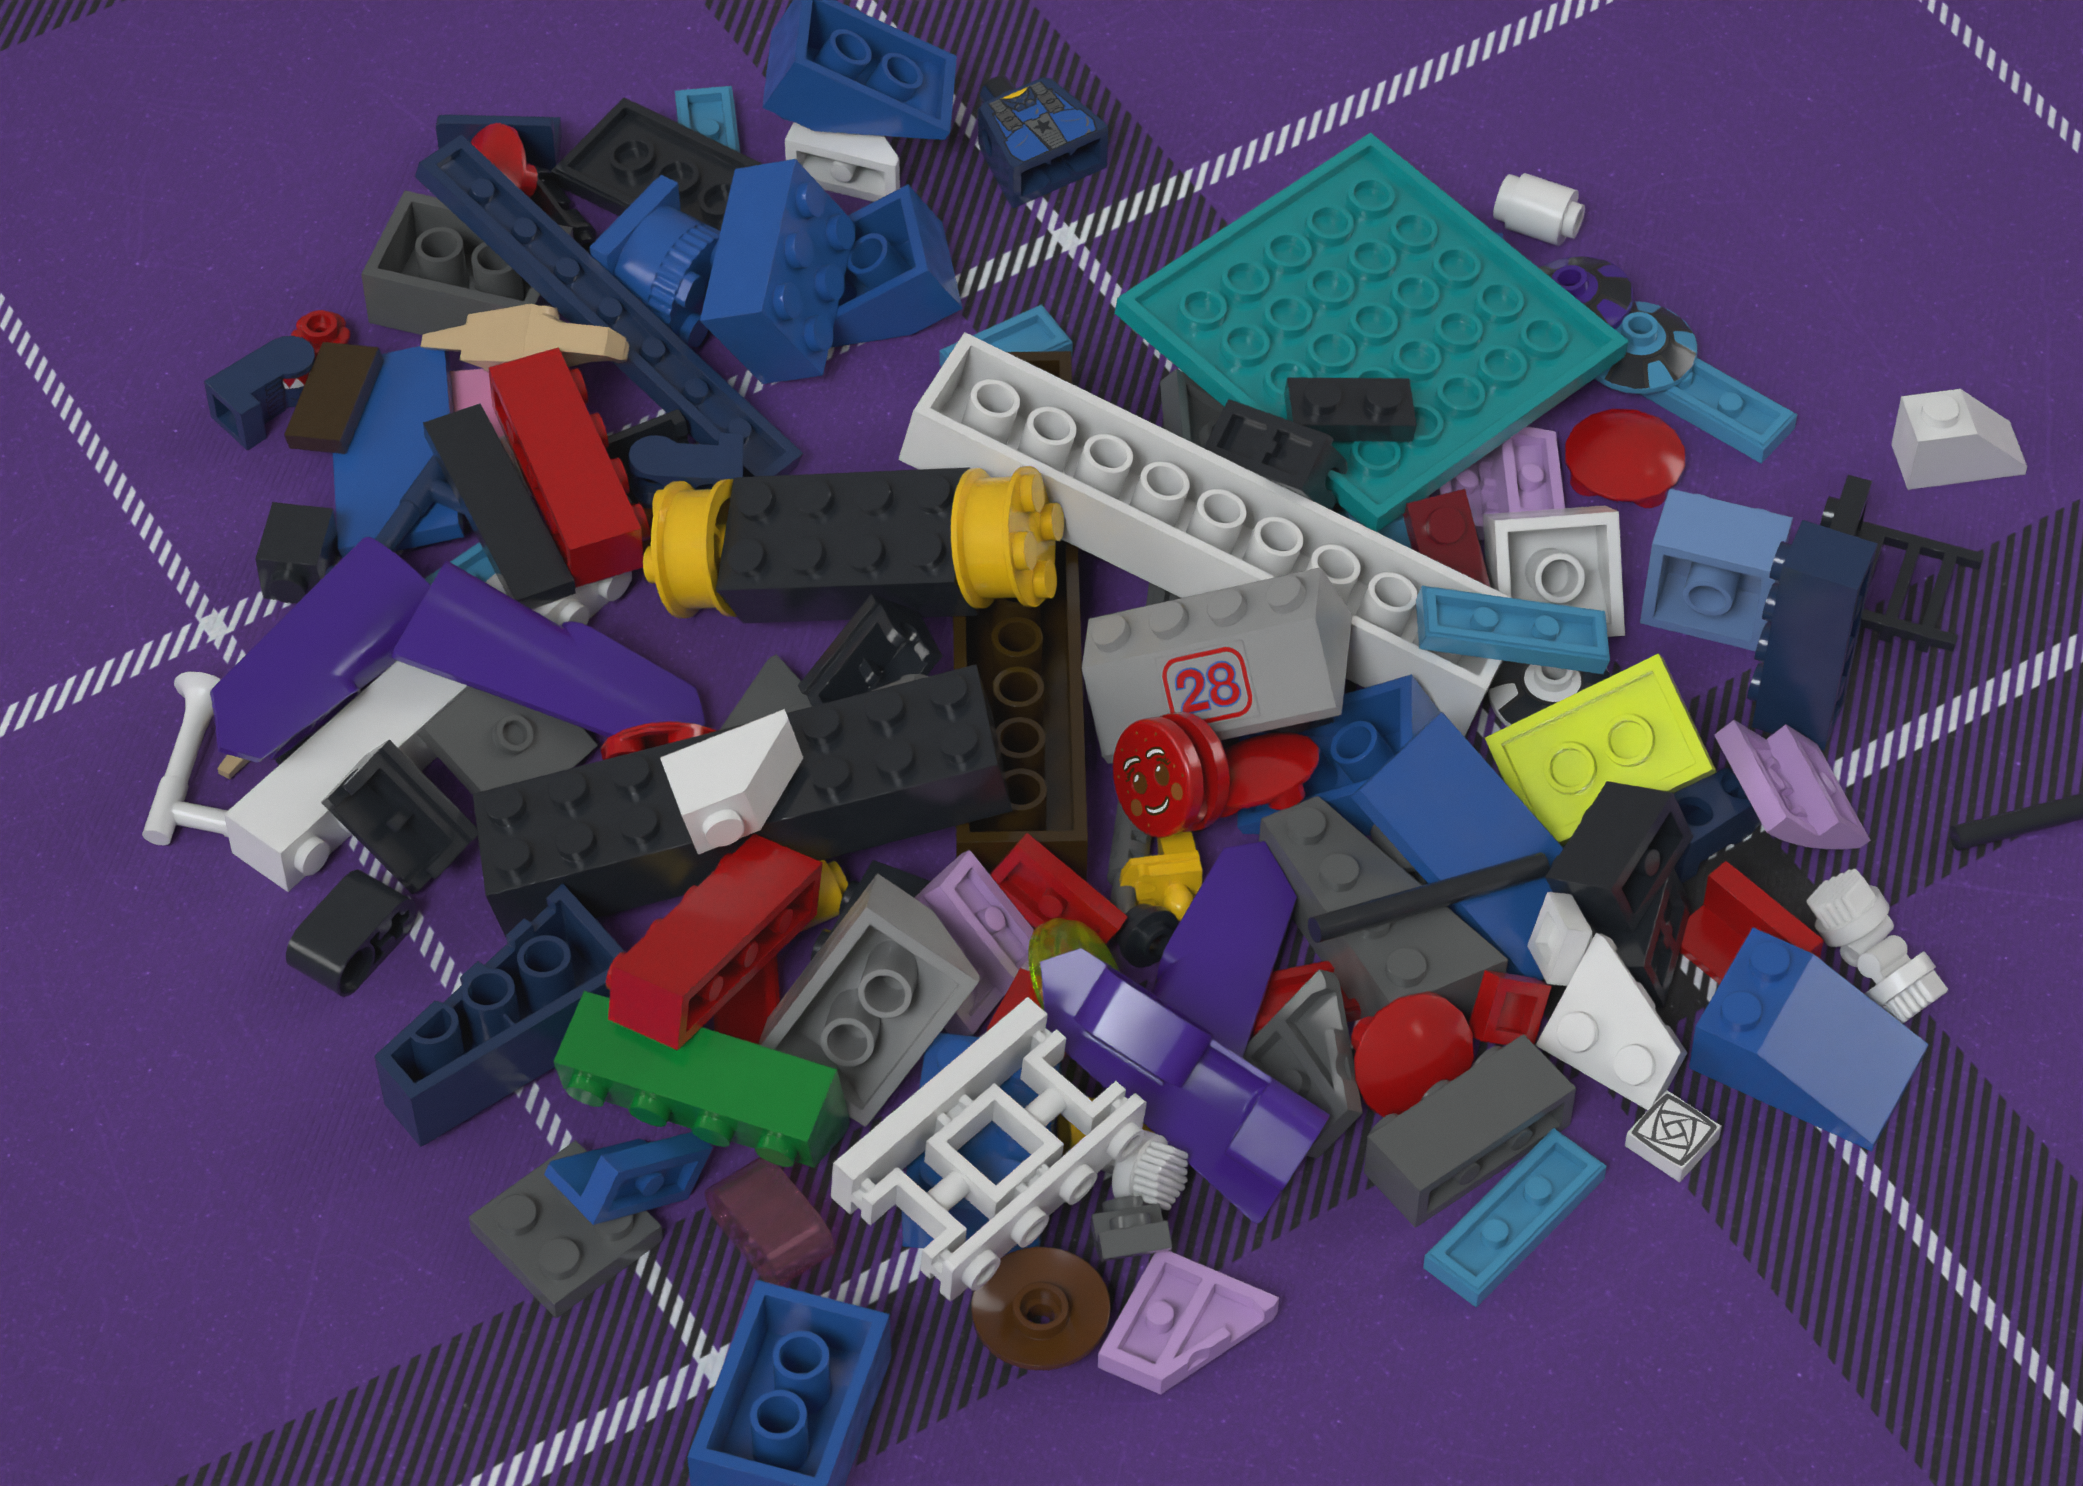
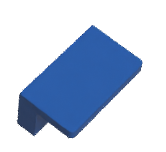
[544,1132,713,1225]

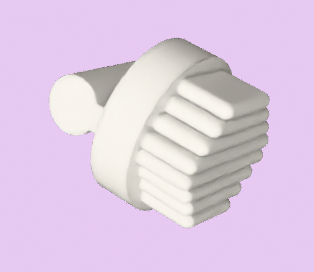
[1807,869,1894,967]
[1857,935,1948,1024]
[1101,1130,1188,1210]

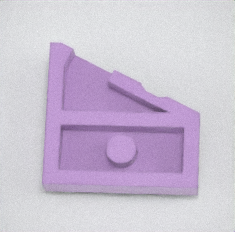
[1098,1251,1279,1395]

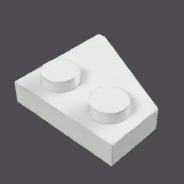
[1536,933,1687,1110]

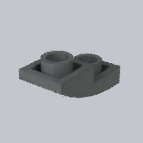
[1090,1196,1172,1261]

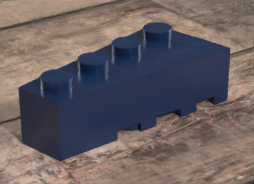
[374,883,625,1147]

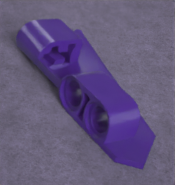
[210,537,431,763]
[392,560,706,738]
[1102,841,1297,1090]
[1040,947,1330,1223]

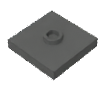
[417,687,598,795]

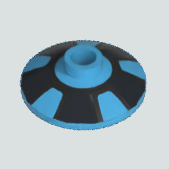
[1594,301,1697,394]

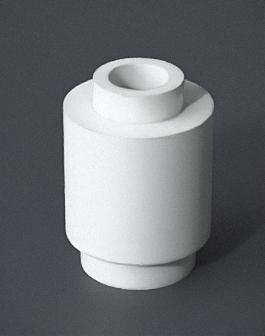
[1493,173,1585,246]

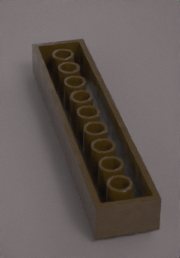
[949,351,1088,882]

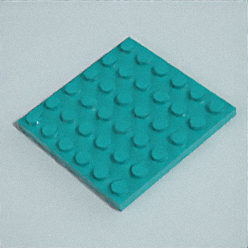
[1115,132,1629,532]

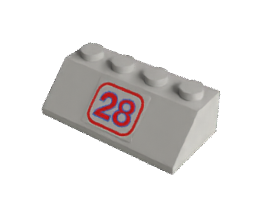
[1082,567,1352,764]

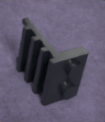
[1820,475,1984,653]

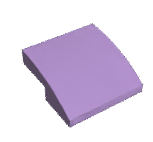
[1431,426,1565,540]
[1714,720,1871,849]
[915,850,1050,1036]

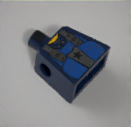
[978,76,1108,209]

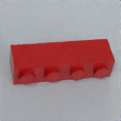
[488,347,651,588]
[606,834,823,1050]

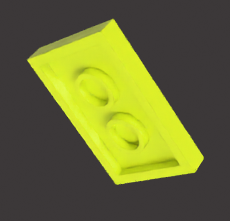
[1485,653,1717,846]

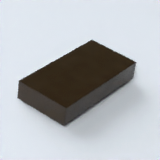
[284,342,384,454]

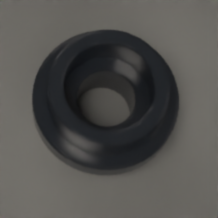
[1116,903,1178,968]

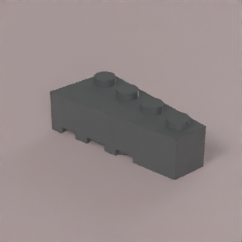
[1259,796,1508,1021]

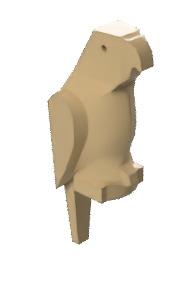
[421,304,629,372]

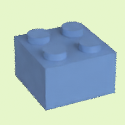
[1640,489,1793,651]

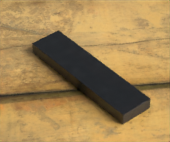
[423,403,576,609]

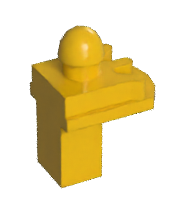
[1119,831,1202,921]

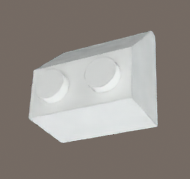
[1483,506,1625,637]

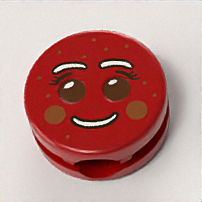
[1113,712,1230,838]

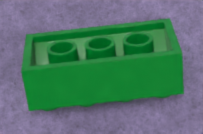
[553,991,850,1168]

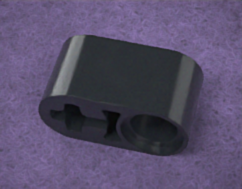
[286,869,416,997]

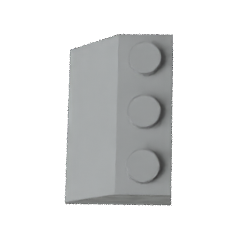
[758,873,980,1127]

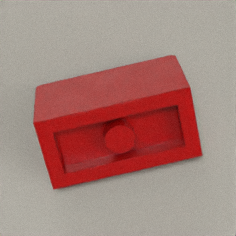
[1679,861,1824,985]

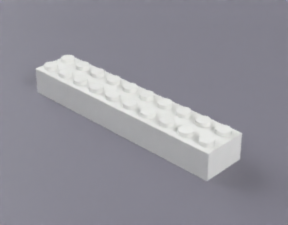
[898,332,1511,736]

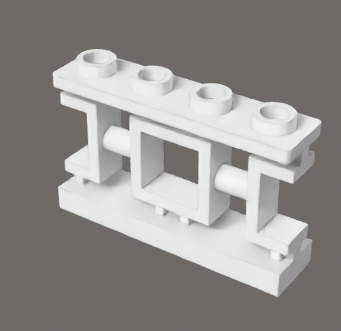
[831,997,1146,1302]

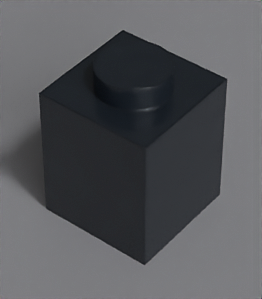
[255,502,339,604]

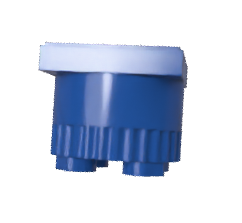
[590,175,721,347]

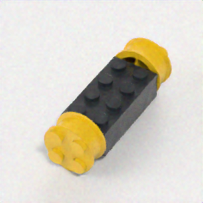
[643,466,1064,623]

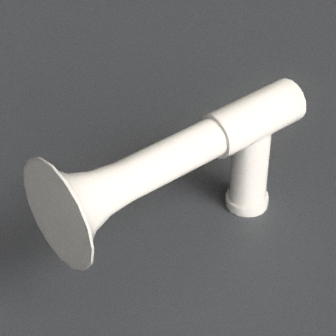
[142,672,229,845]

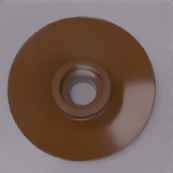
[971,1247,1110,1371]

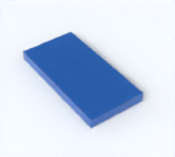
[332,346,464,559]
[1350,712,1564,981]

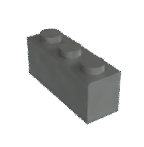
[1364,1034,1576,1228]

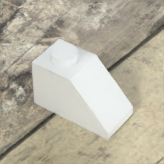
[785,122,900,202]
[1891,389,2027,490]
[660,709,803,855]

